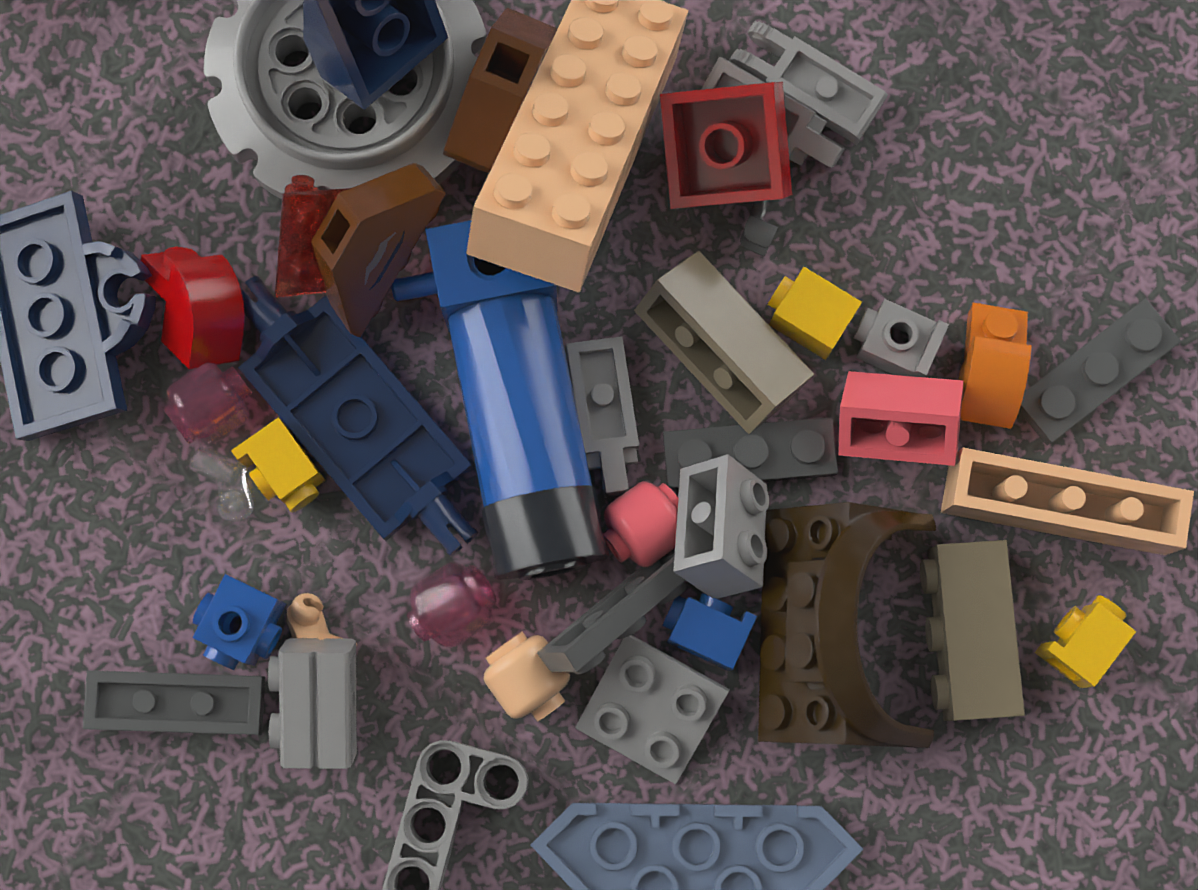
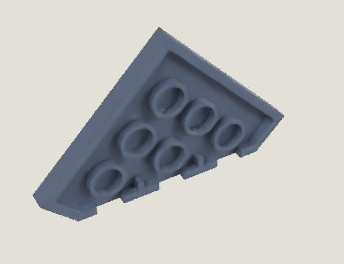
[530,802,863,890]

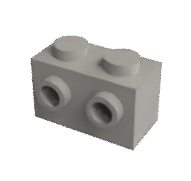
[673,454,769,599]

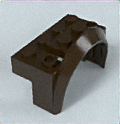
[758,502,936,748]

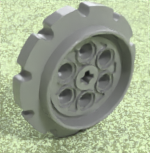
[203,0,487,210]

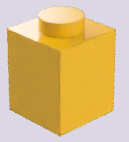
[767,267,862,360]

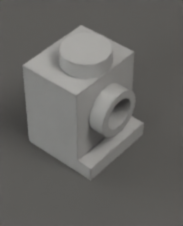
[853,299,949,377]

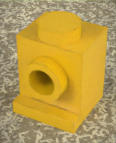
[231,417,325,513]
[1035,595,1136,688]

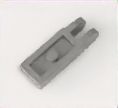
[729,21,888,145]

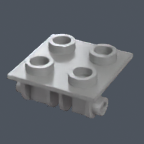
[575,635,730,784]

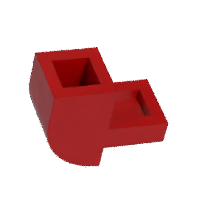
[140,246,245,369]

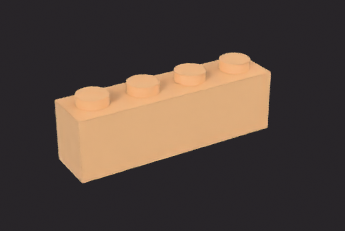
[941,448,1194,555]

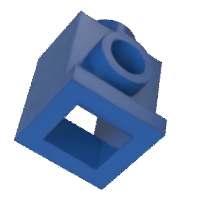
[662,593,757,671]

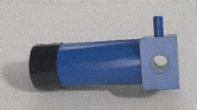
[391,220,609,580]

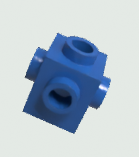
[192,574,286,670]

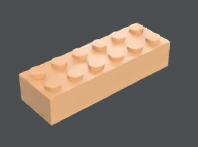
[466,0,689,293]

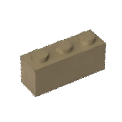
[634,250,815,434]
[920,540,1025,721]

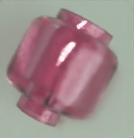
[162,363,252,446]
[407,561,496,648]

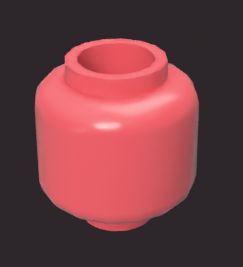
[603,481,678,567]

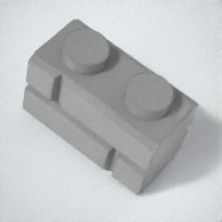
[268,638,357,769]

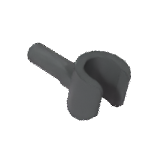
[740,200,778,256]

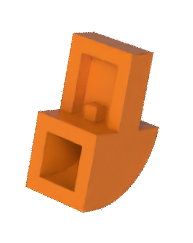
[958,302,1032,429]

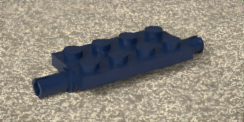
[238,276,478,556]

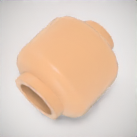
[484,631,570,721]

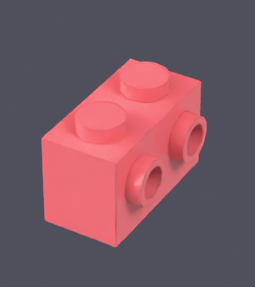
[838,371,963,466]

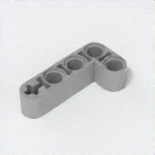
[382,740,529,890]

